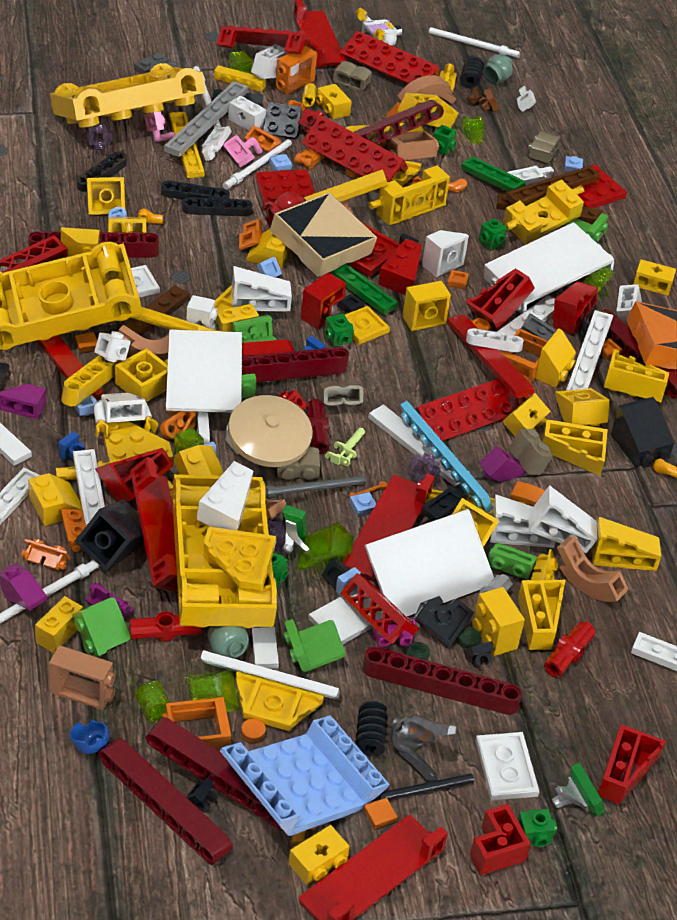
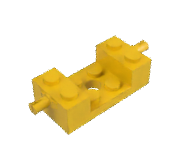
[368,165,450,226]
[503,180,584,245]

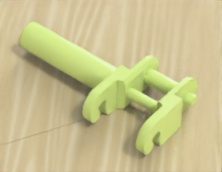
[325,428,365,466]

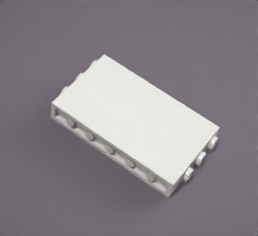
[484,222,614,314]

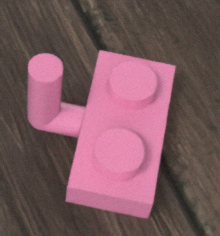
[144,111,175,142]
[223,134,263,168]

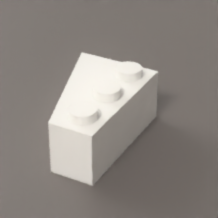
[251,44,299,79]
[231,266,292,311]
[197,461,253,531]
[529,485,597,553]
[490,494,555,548]

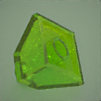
[297,521,354,571]
[185,670,239,712]

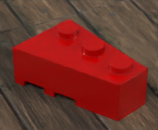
[378,239,422,296]
[465,268,535,330]
[552,281,598,335]
[95,448,174,502]
[597,724,667,804]

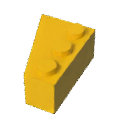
[397,93,459,128]
[604,349,669,402]
[542,420,608,476]
[591,517,661,571]
[518,580,566,650]

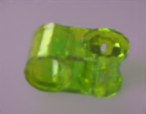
[462,116,485,144]

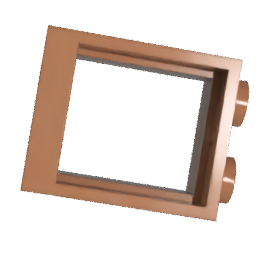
[386,131,439,160]
[49,645,115,710]

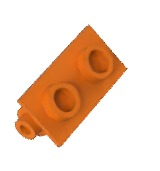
[61,509,86,552]
[21,539,71,571]

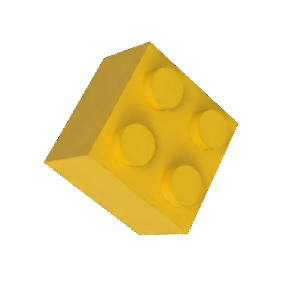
[402,281,451,331]
[115,348,168,402]
[472,587,525,656]

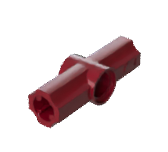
[306,399,330,454]

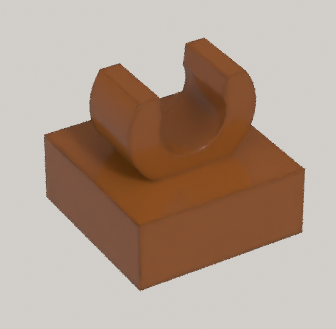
[479,88,500,112]

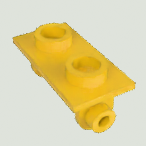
[440,63,457,90]
[531,549,558,580]

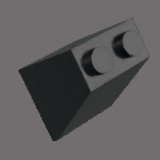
[611,397,674,467]
[75,499,144,572]

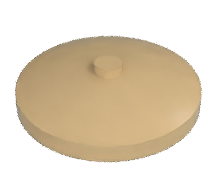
[228,395,312,467]

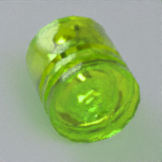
[135,681,171,722]

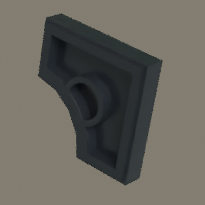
[413,598,474,648]

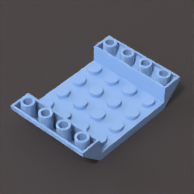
[220,715,390,836]

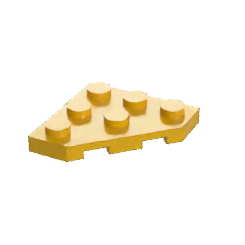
[102,421,173,463]
[204,527,276,591]

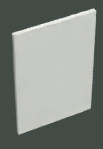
[166,330,242,413]
[364,509,494,616]

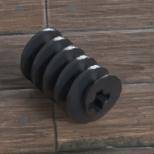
[460,56,484,88]
[355,701,388,756]

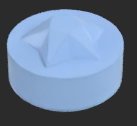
[108,207,128,217]

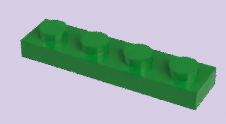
[461,156,526,192]
[332,264,398,315]

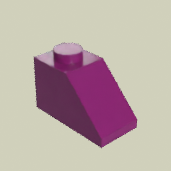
[0,384,47,420]
[479,446,527,483]
[0,564,48,611]

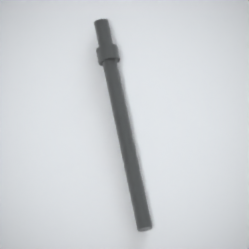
[265,476,366,499]

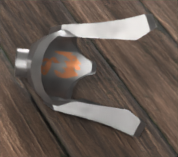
[390,714,456,782]

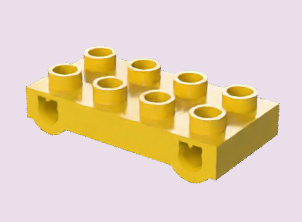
[50,63,206,127]
[0,242,143,350]
[172,474,277,628]

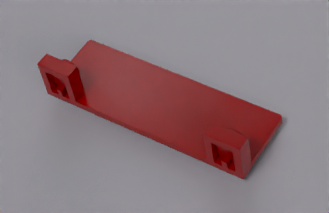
[293,0,346,67]
[216,25,318,54]
[340,31,439,84]
[302,115,408,183]
[415,379,529,441]
[130,457,178,592]
[343,473,435,581]
[299,815,448,920]

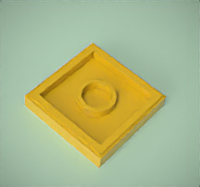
[345,306,390,345]

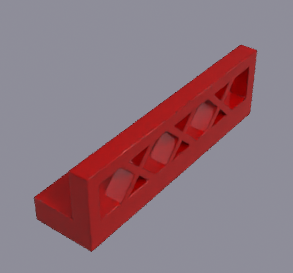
[0,235,68,273]
[340,573,419,644]

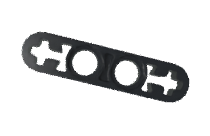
[76,151,127,192]
[161,181,230,200]
[182,197,252,217]

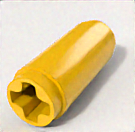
[302,83,317,107]

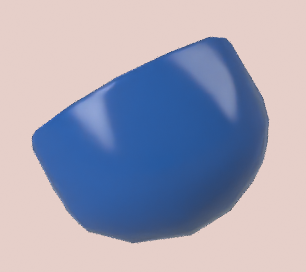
[69,719,110,755]

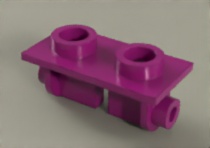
[85,583,134,619]

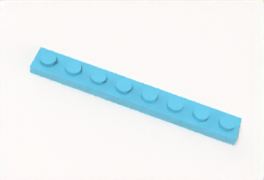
[400,401,494,513]

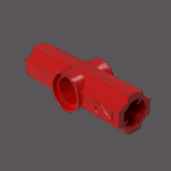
[130,611,201,642]
[544,621,596,677]

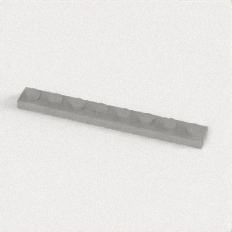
[164,81,248,157]

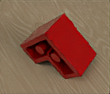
[301,273,346,330]
[470,804,531,875]

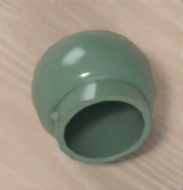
[483,54,513,84]
[207,626,249,659]

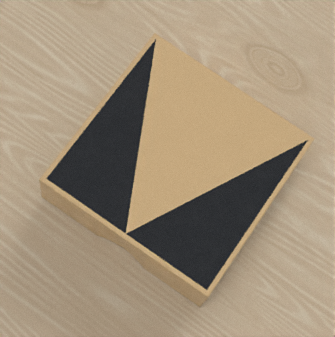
[270,192,377,277]

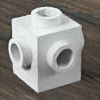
[94,331,131,362]

